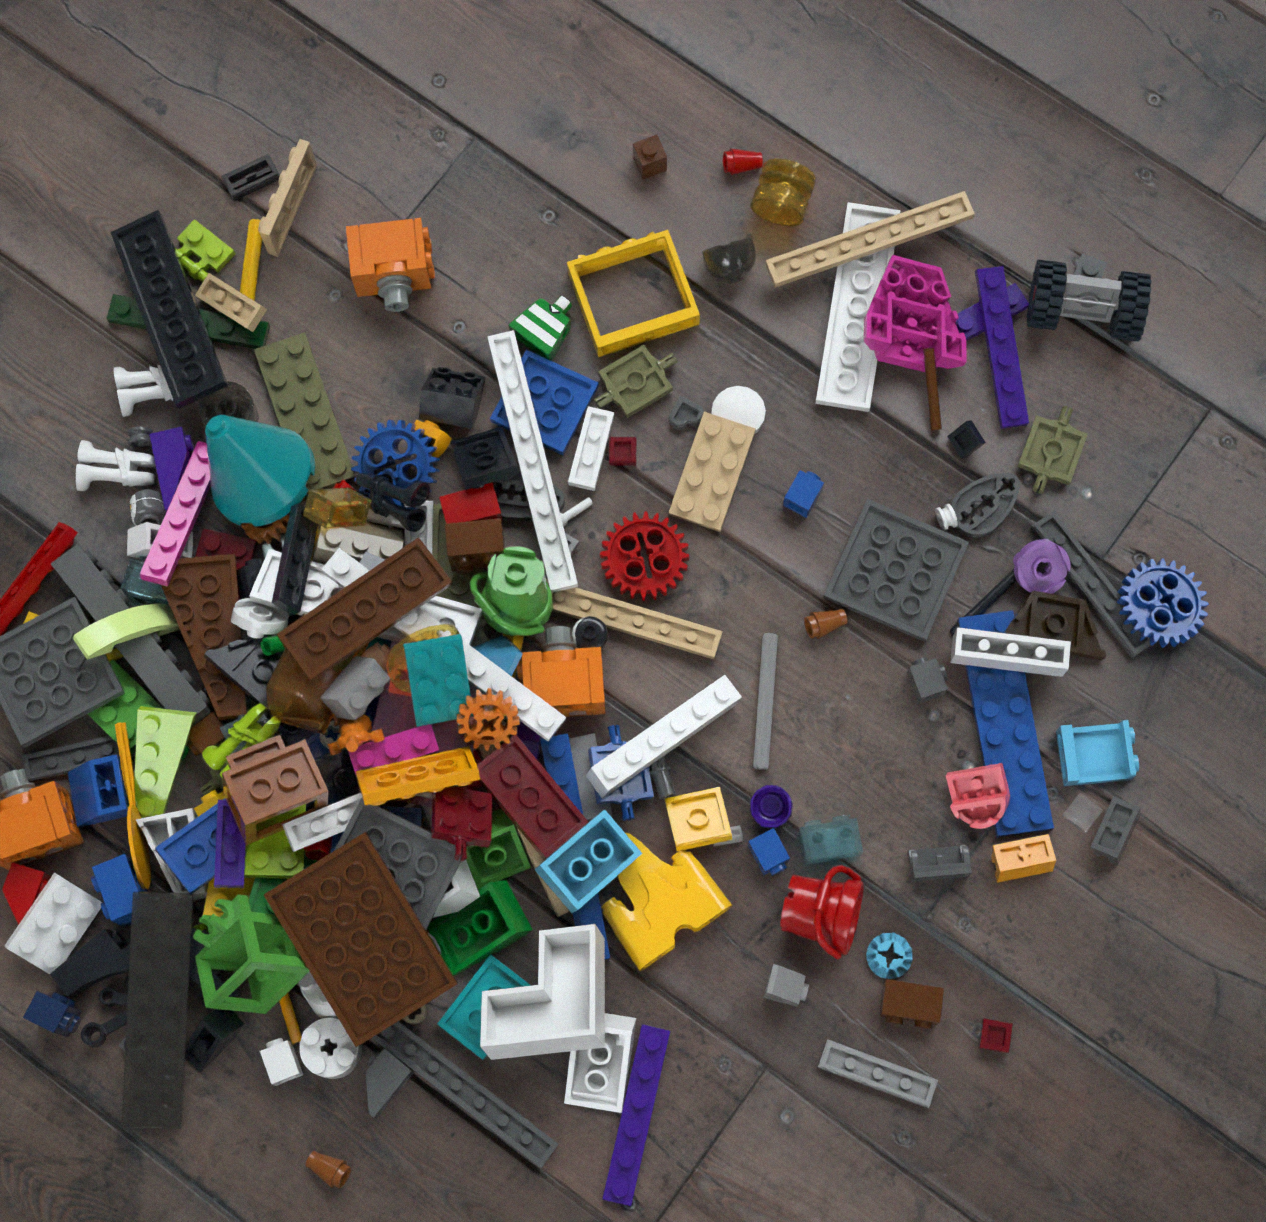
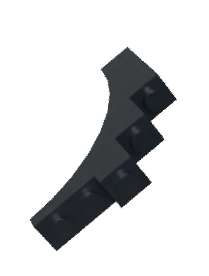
[50,928,242,998]

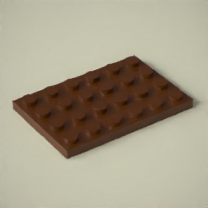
[264,832,458,1047]

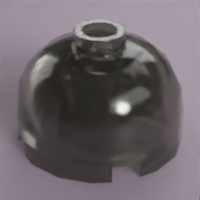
[702,238,756,284]

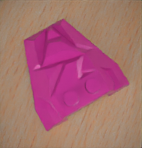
[864,255,967,372]

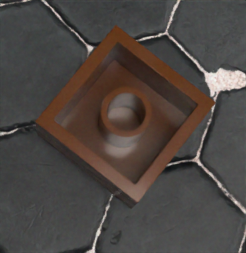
[445,519,505,574]

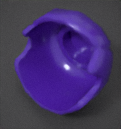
[750,785,793,828]

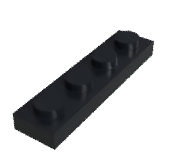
[271,503,320,615]

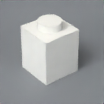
[260,1038,303,1086]

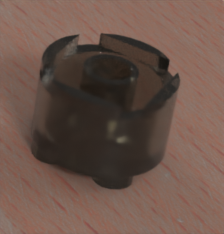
[198,381,259,427]

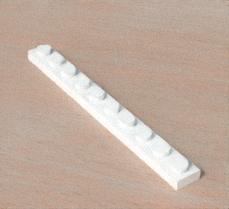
[487,330,578,593]
[321,548,566,742]

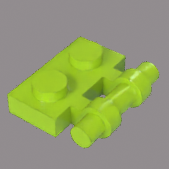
[175,219,235,282]

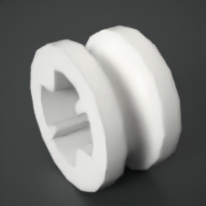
[935,504,958,531]

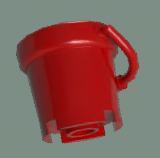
[780,865,864,960]

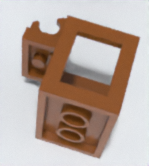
[222,735,328,845]

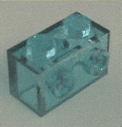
[799,815,863,865]

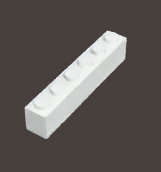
[586,675,742,799]

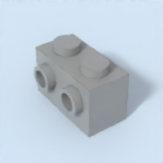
[320,656,390,720]

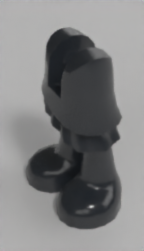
[353,473,430,532]

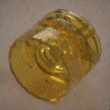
[750,158,816,227]

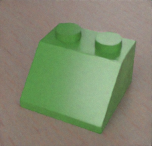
[466,809,531,889]

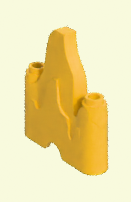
[601,832,733,971]

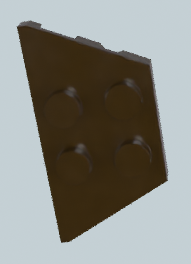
[1004,591,1106,660]

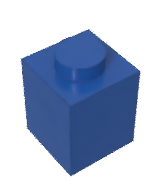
[783,470,824,518]
[747,828,790,876]

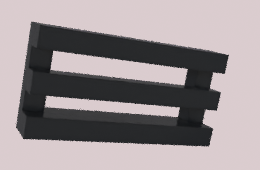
[221,154,280,201]

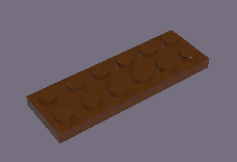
[277,537,452,682]

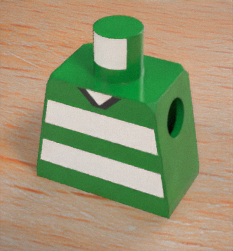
[509,296,572,361]

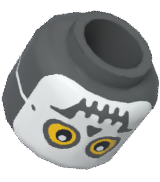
[130,489,166,526]

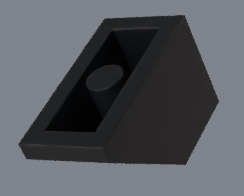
[180,1009,245,1073]

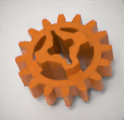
[457,688,520,751]

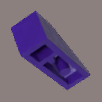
[149,426,194,512]

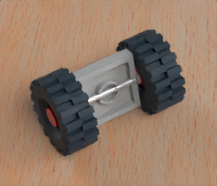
[1027,259,1152,342]

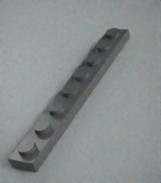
[372,1021,559,1169]

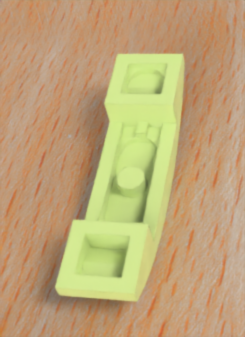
[73,604,180,660]

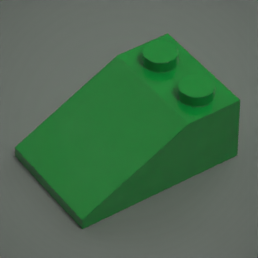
[427,880,533,976]

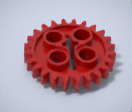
[600,511,689,601]

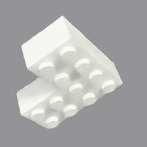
[480,924,605,1060]

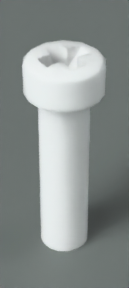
[560,497,593,527]

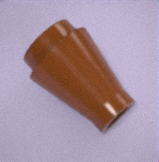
[804,609,848,639]
[305,1151,351,1189]

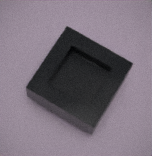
[947,420,986,459]

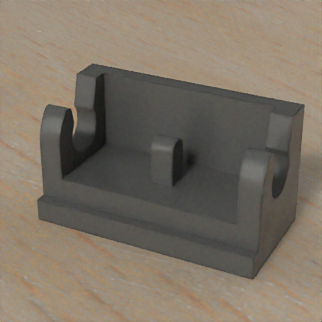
[1090,796,1140,866]
[908,845,972,882]

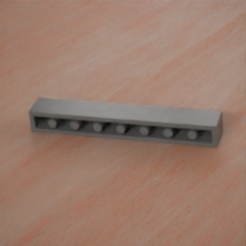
[51,544,211,728]

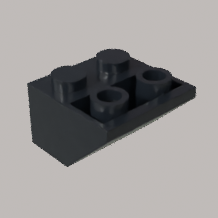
[419,367,485,428]

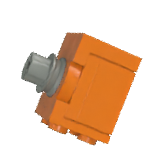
[346,218,435,312]
[517,626,606,717]
[0,769,84,870]

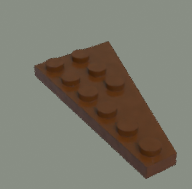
[161,554,247,720]

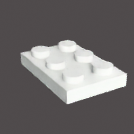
[5,872,102,974]

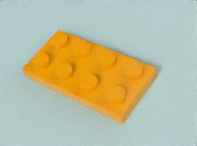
[356,746,480,806]

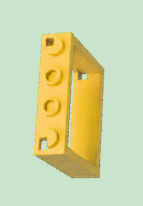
[567,230,700,357]

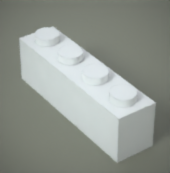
[950,628,1071,677]

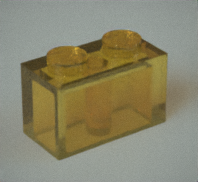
[303,488,372,528]

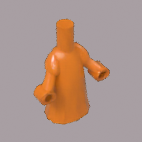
[328,714,385,755]

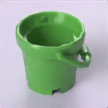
[470,546,553,636]

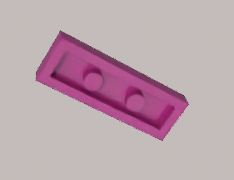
[348,724,439,777]

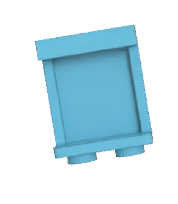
[1056,720,1139,786]

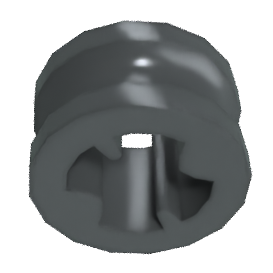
[128,426,153,447]

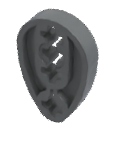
[491,469,565,522]
[951,472,1020,538]

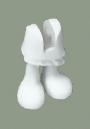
[114,365,173,417]
[76,440,156,491]

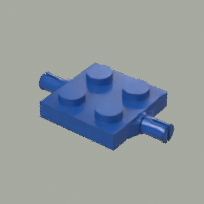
[588,725,654,821]

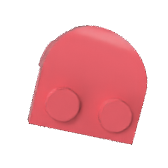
[946,763,1010,829]

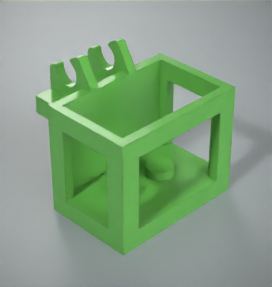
[193,895,309,1014]

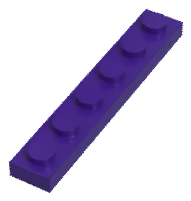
[975,266,1029,429]
[603,1024,670,1206]

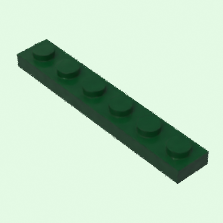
[106,294,270,349]

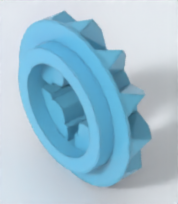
[866,933,913,979]

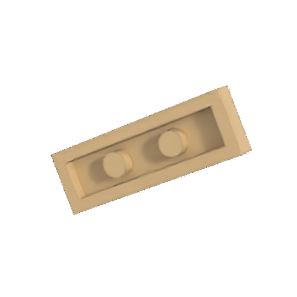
[195,273,267,332]

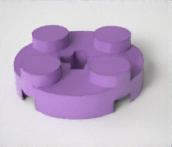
[1013,539,1071,594]

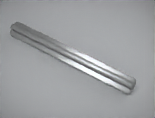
[753,633,778,770]

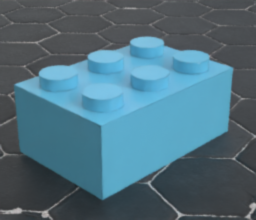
[534,809,642,913]

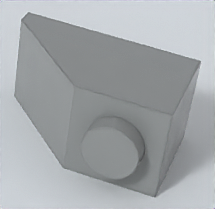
[764,964,809,1007]

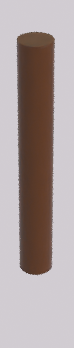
[923,348,942,430]

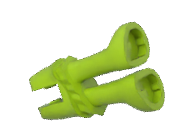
[202,703,281,777]

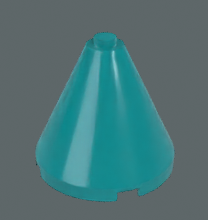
[205,415,315,527]

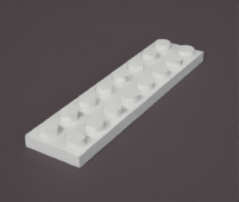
[815,202,900,412]
[249,549,482,646]

